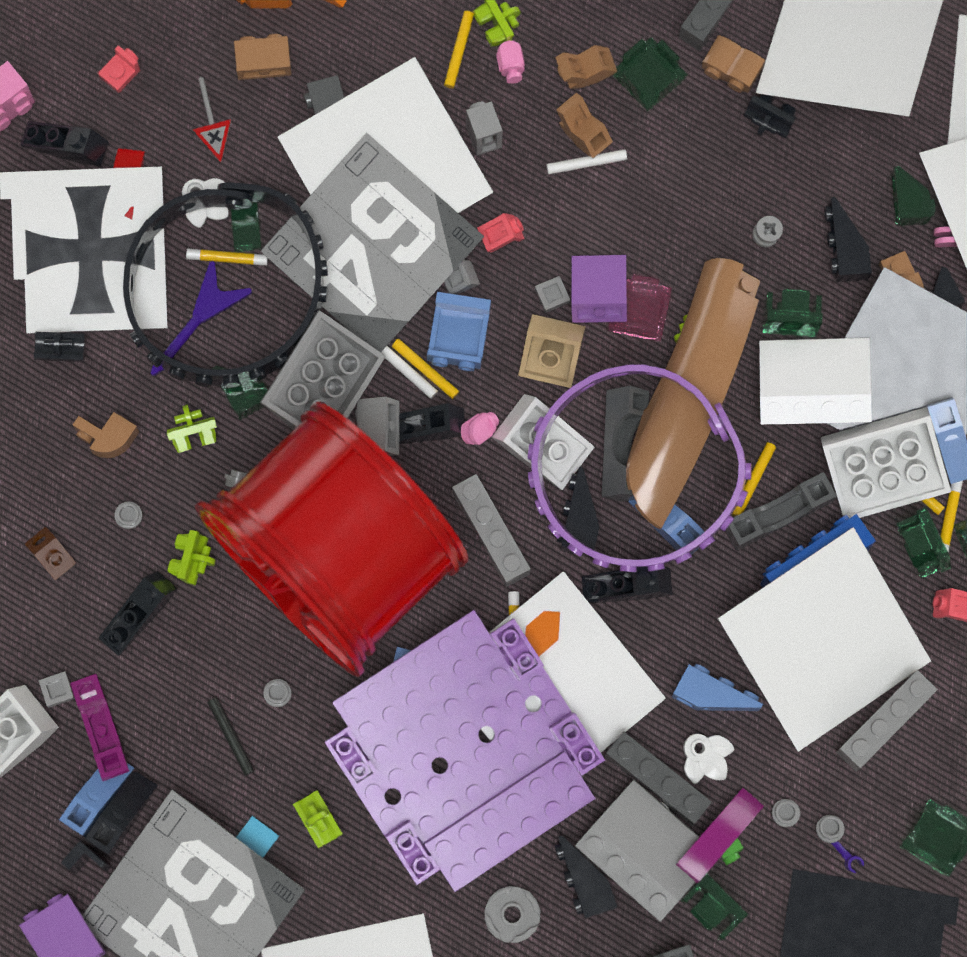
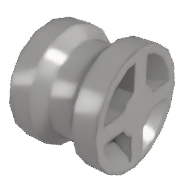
[752,216,783,248]

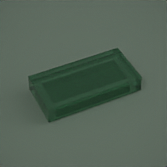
[231,202,262,252]

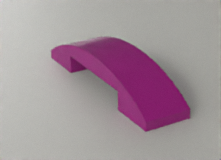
[70,674,129,781]
[676,788,764,883]

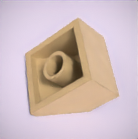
[518,314,585,388]

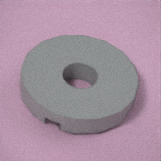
[484,886,540,943]

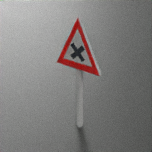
[193,77,231,162]

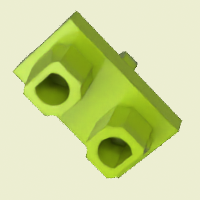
[474,0,521,47]
[167,404,217,453]
[167,530,216,585]
[293,790,343,849]

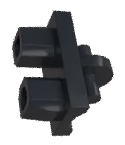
[744,94,796,138]
[34,331,86,362]

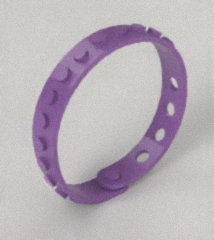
[528,365,751,572]

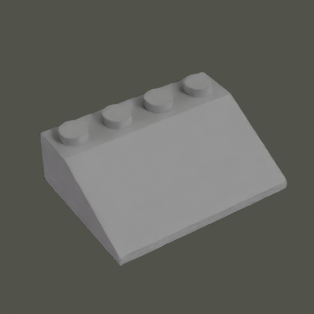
[260,310,386,430]
[575,779,699,922]

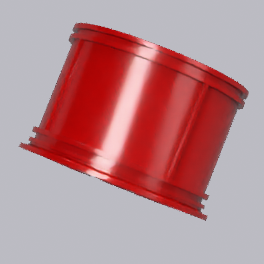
[195,402,468,677]

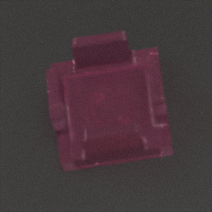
[608,274,672,342]

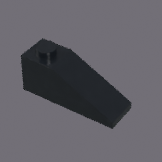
[399,403,465,444]

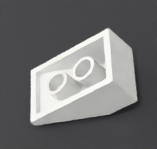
[492,394,594,490]
[0,685,59,778]

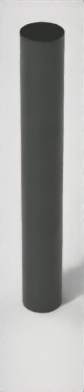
[207,697,255,776]

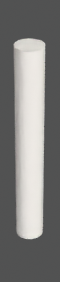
[546,149,627,175]
[381,346,438,399]

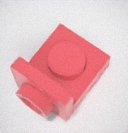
[98,46,140,93]
[477,213,524,253]
[933,588,967,622]

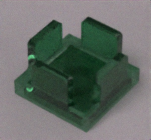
[613,37,687,112]
[762,289,823,337]
[896,507,951,578]
[900,799,967,877]
[681,874,748,941]

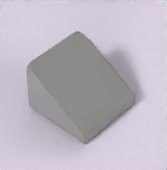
[444,260,480,294]

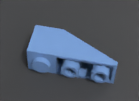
[927,398,967,484]
[628,500,704,555]
[672,664,763,711]
[59,763,134,838]

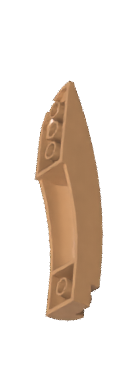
[626,258,760,529]

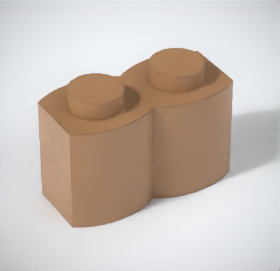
[702,35,765,93]

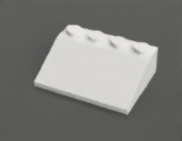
[759,338,872,424]
[821,407,951,518]

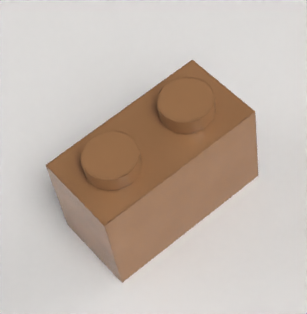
[234,34,291,80]

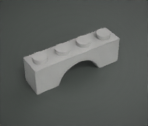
[452,474,531,587]
[836,670,938,771]

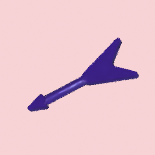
[151,261,252,376]

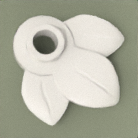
[182,178,228,228]
[683,734,734,784]

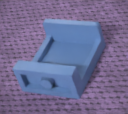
[427,292,491,371]

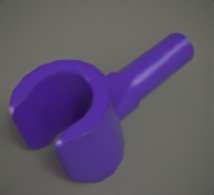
[831,841,864,873]

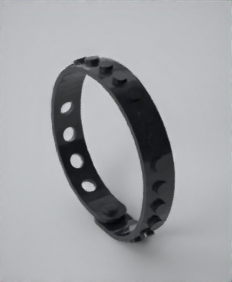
[123,182,328,388]

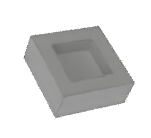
[535,276,570,313]
[39,672,75,708]

